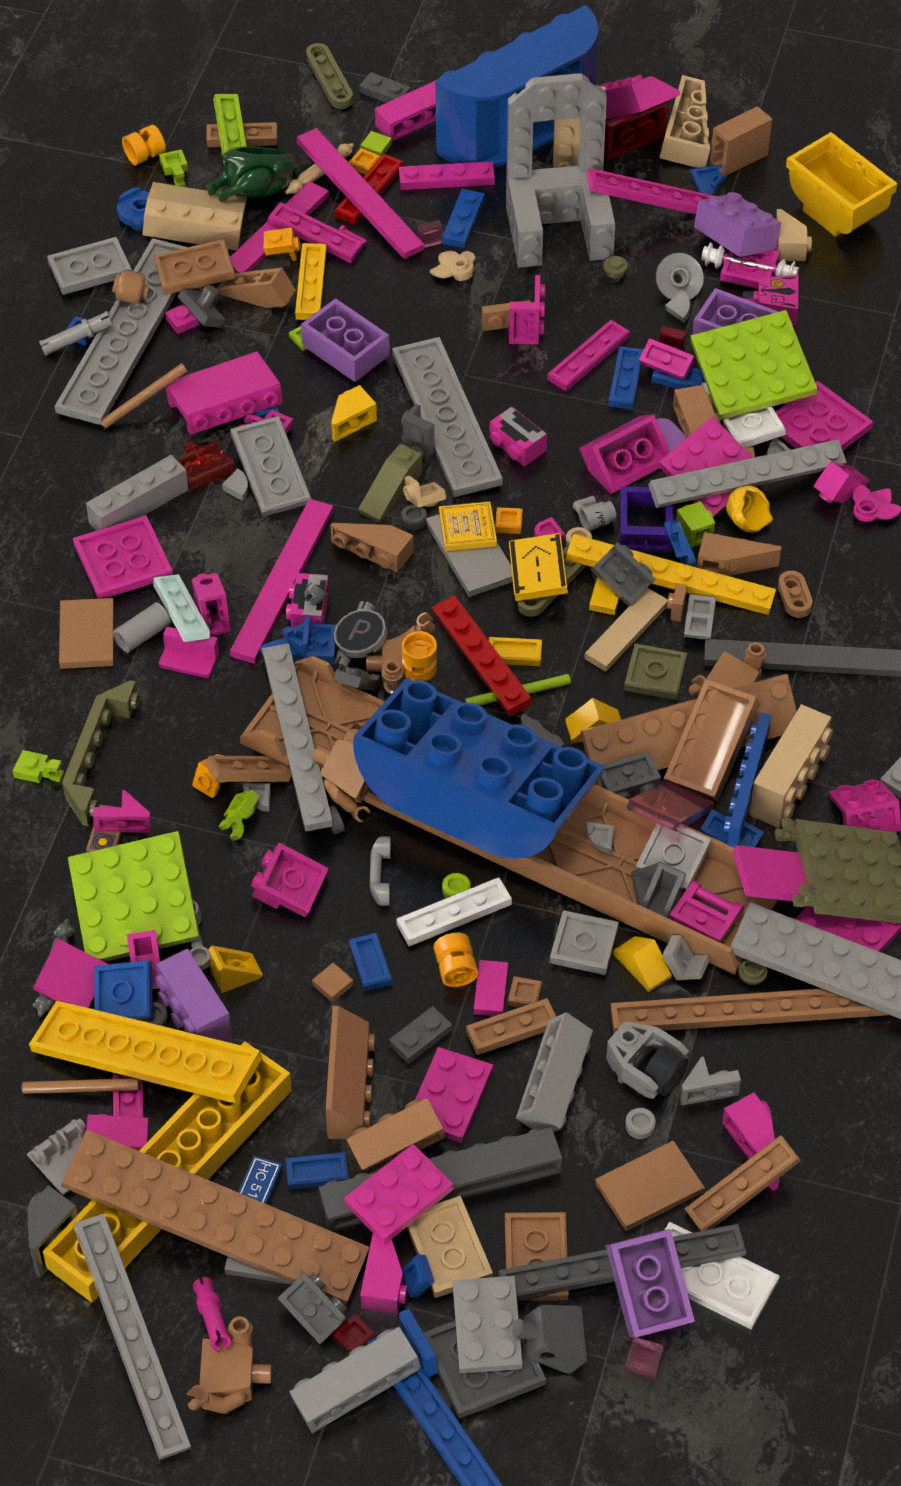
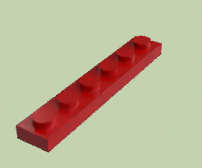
[432,595,533,717]

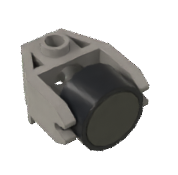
[606,1021,689,1099]

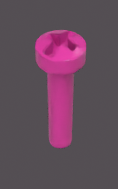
[339,225,367,246]

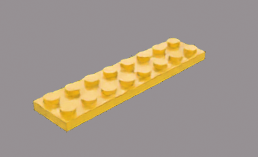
[29,1001,262,1104]

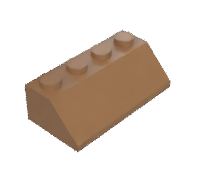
[326,1006,375,1140]

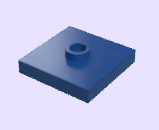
[94,960,153,1021]

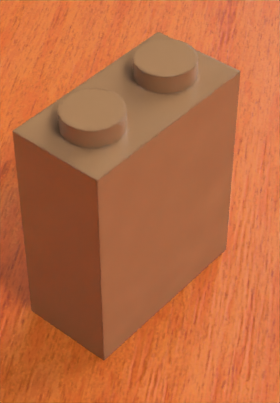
[709,106,772,176]

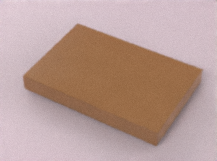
[153,239,235,295]
[59,598,114,669]
[595,1141,705,1231]
[505,1212,569,1301]

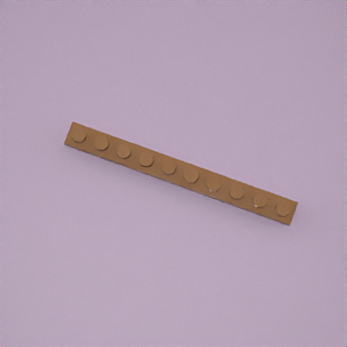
[610,989,889,1034]

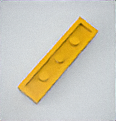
[295,243,327,320]

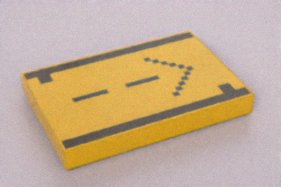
[509,533,568,601]

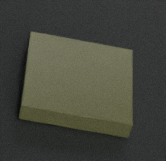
[624,644,687,700]

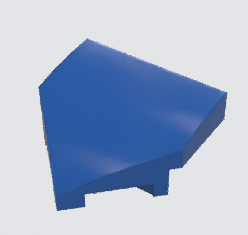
[664,519,697,568]
[282,616,336,665]

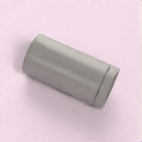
[113,602,171,653]

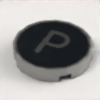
[334,609,388,658]

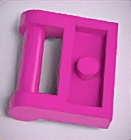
[669,880,744,943]

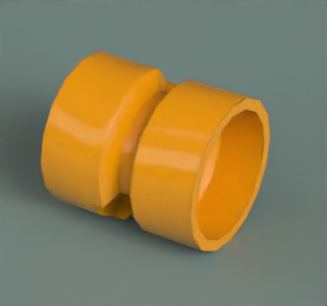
[122,124,166,165]
[402,631,437,681]
[433,933,479,987]

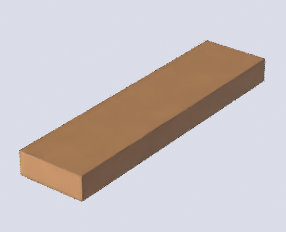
[685,1135,801,1231]

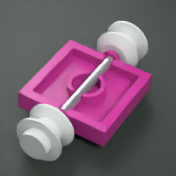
[701,243,799,289]

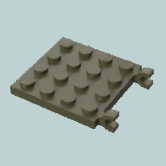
[774,818,901,924]

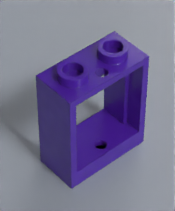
[620,486,673,552]

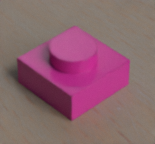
[165,304,199,334]

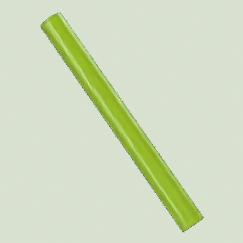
[465,674,571,706]

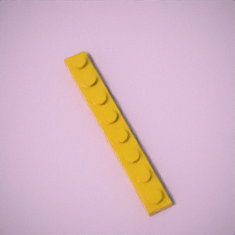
[566,534,776,615]

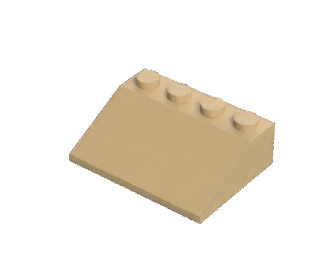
[143,182,247,250]

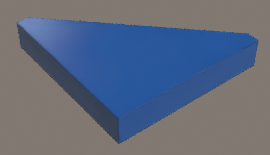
[690,164,728,195]

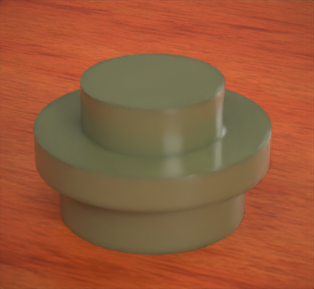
[603,256,628,278]
[738,959,768,985]

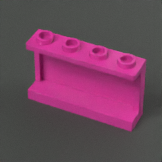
[166,352,283,435]

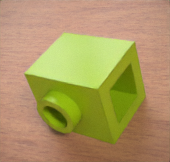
[677,501,715,547]

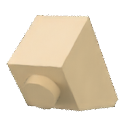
[776,209,812,261]

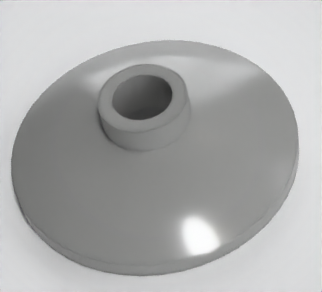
[656,253,704,300]

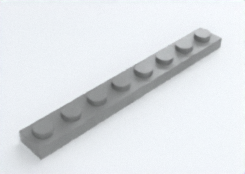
[648,440,847,508]
[262,643,333,832]
[74,1214,191,1460]

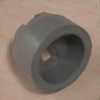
[304,582,327,604]

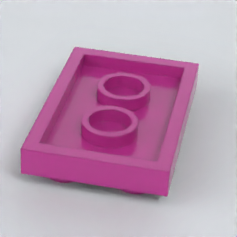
[415,1047,493,1143]
[344,1144,454,1245]

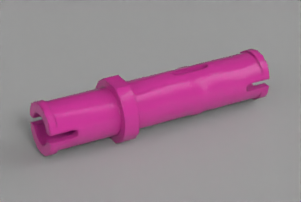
[193,1277,231,1351]

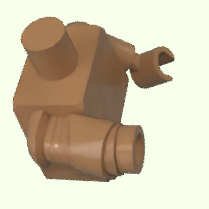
[366,612,435,694]
[689,642,767,696]
[312,729,370,822]
[187,1316,272,1414]

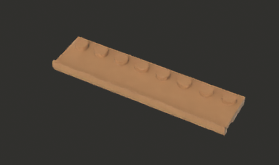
[580,674,797,786]

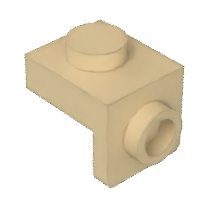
[403,476,446,508]

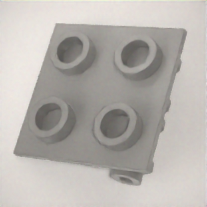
[27,1118,86,1196]

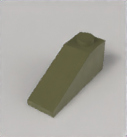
[358,444,422,523]

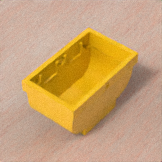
[786,132,898,237]

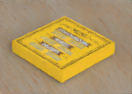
[439,502,497,552]

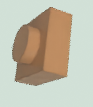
[667,583,687,622]

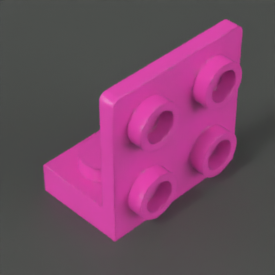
[509,275,545,345]
[829,780,901,832]

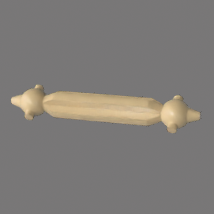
[286,143,354,194]

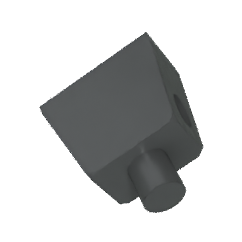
[513,1305,587,1374]

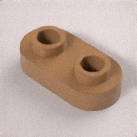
[778,571,813,618]

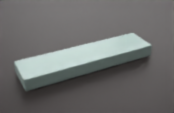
[153,574,210,642]

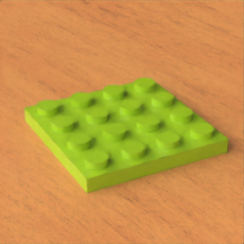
[690,310,817,420]
[68,831,200,962]

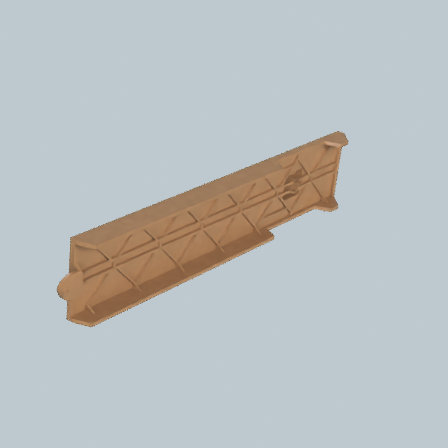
[240,656,778,975]

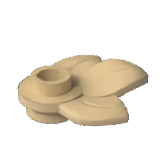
[430,251,476,281]

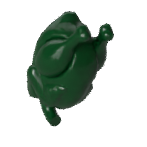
[206,146,302,202]

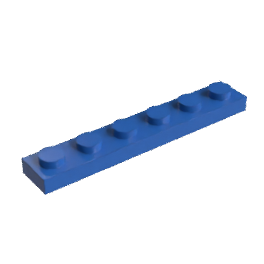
[723,713,771,847]

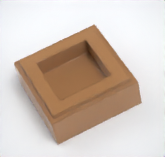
[312,963,353,1003]
[508,976,542,1008]

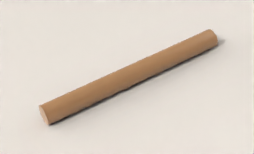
[101,363,187,429]
[22,1078,140,1094]

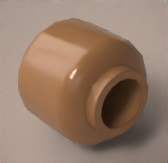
[112,269,149,305]

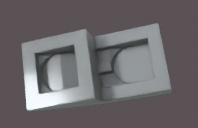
[684,594,716,639]

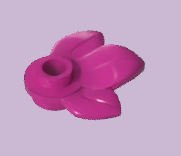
[852,485,901,522]

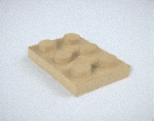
[406,1196,493,1298]

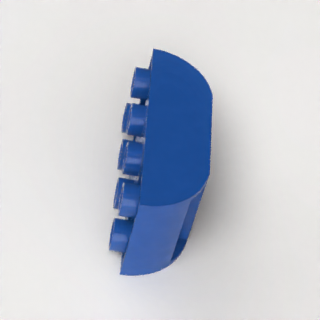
[435,5,598,168]
[353,678,605,859]

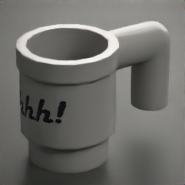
[573,496,616,531]

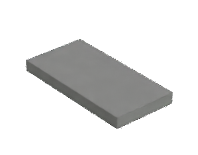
[231,416,311,517]
[426,503,513,597]

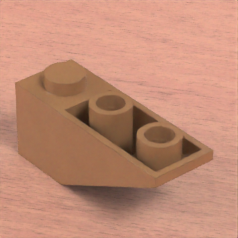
[330,523,414,573]
[697,532,782,576]

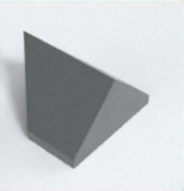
[631,861,686,919]

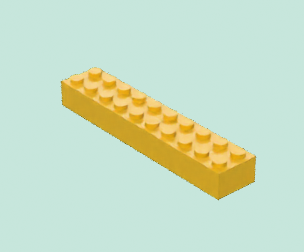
[43,1041,292,1303]

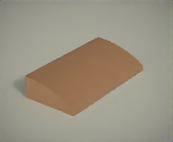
[664,679,759,802]

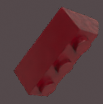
[604,101,669,161]

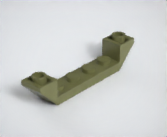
[62,680,140,826]

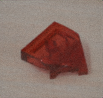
[177,441,235,490]

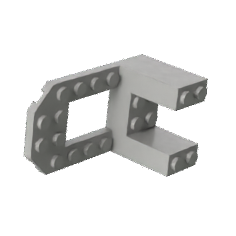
[506,73,615,268]

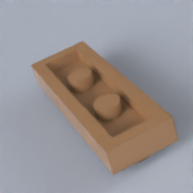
[207,122,277,147]
[205,756,292,783]
[466,998,556,1055]

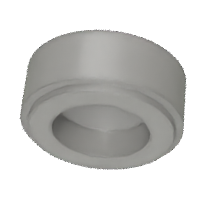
[625,1108,656,1139]

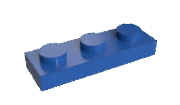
[442,189,485,249]

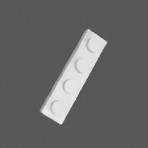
[397,877,512,946]

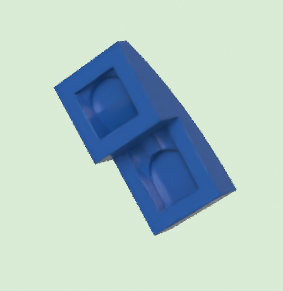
[699,809,764,848]

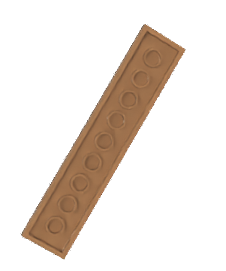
[61,1130,369,1305]

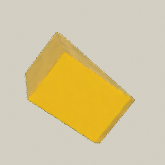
[565,698,621,743]
[613,936,672,992]
[208,946,263,993]

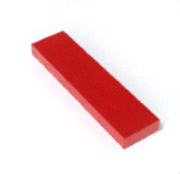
[335,154,404,225]

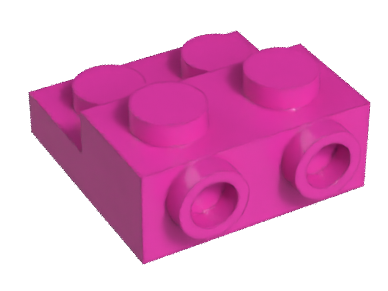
[250,843,329,917]

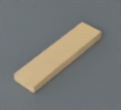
[585,588,668,672]

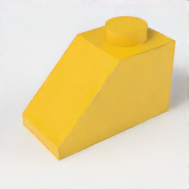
[331,385,377,442]

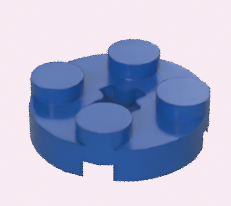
[117,188,150,231]

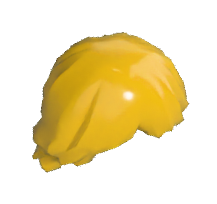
[726,486,773,533]

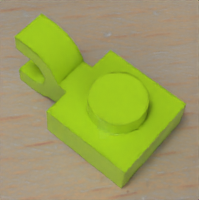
[159,149,188,187]
[12,750,65,783]
[218,789,260,841]

